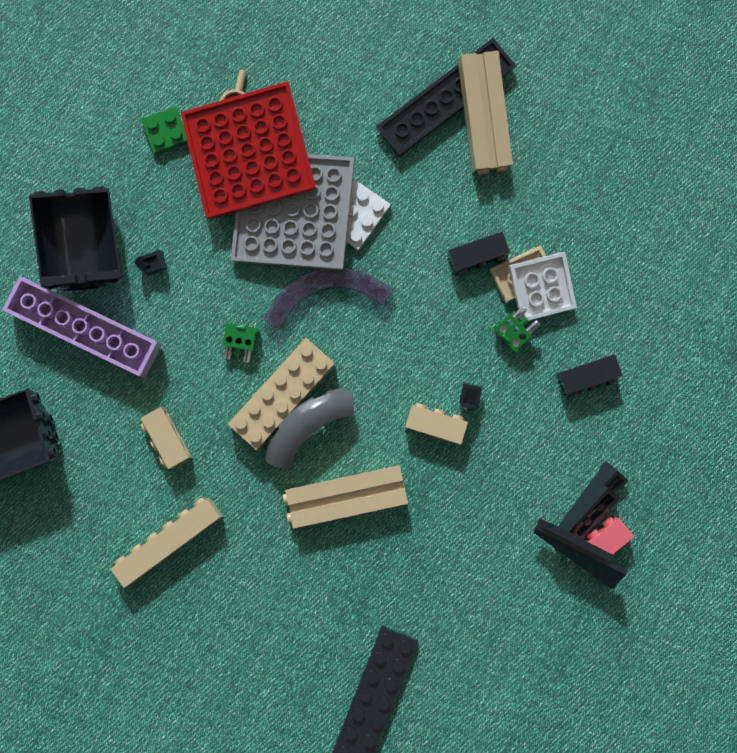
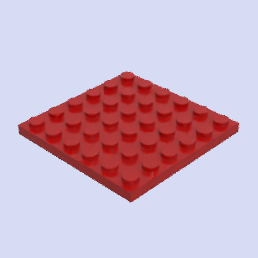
[180,81,317,220]

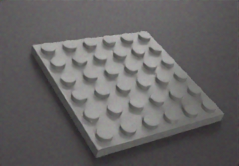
[231,154,355,270]

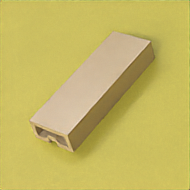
[458,51,513,175]
[283,465,408,528]

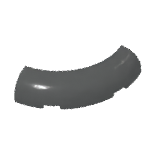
[264,388,354,469]

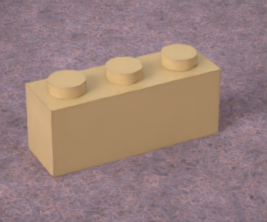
[405,403,468,445]
[141,407,192,469]

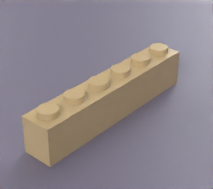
[111,497,223,588]

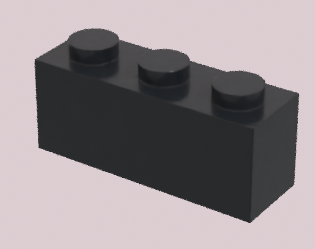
[447,231,510,276]
[557,354,623,397]

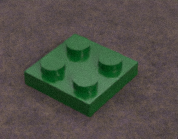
[141,106,188,155]

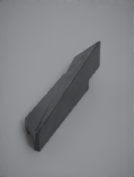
[558,462,629,539]
[533,518,628,589]

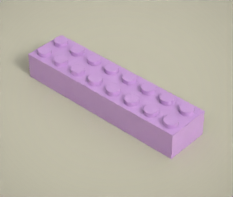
[2,276,162,378]

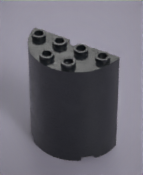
[29,186,121,291]
[0,388,59,481]

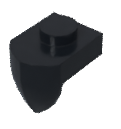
[135,250,166,275]
[460,382,483,412]

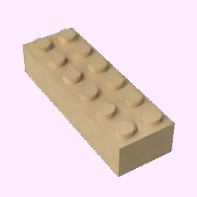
[228,338,336,451]

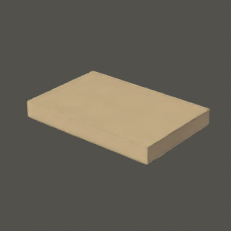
[489,245,546,304]

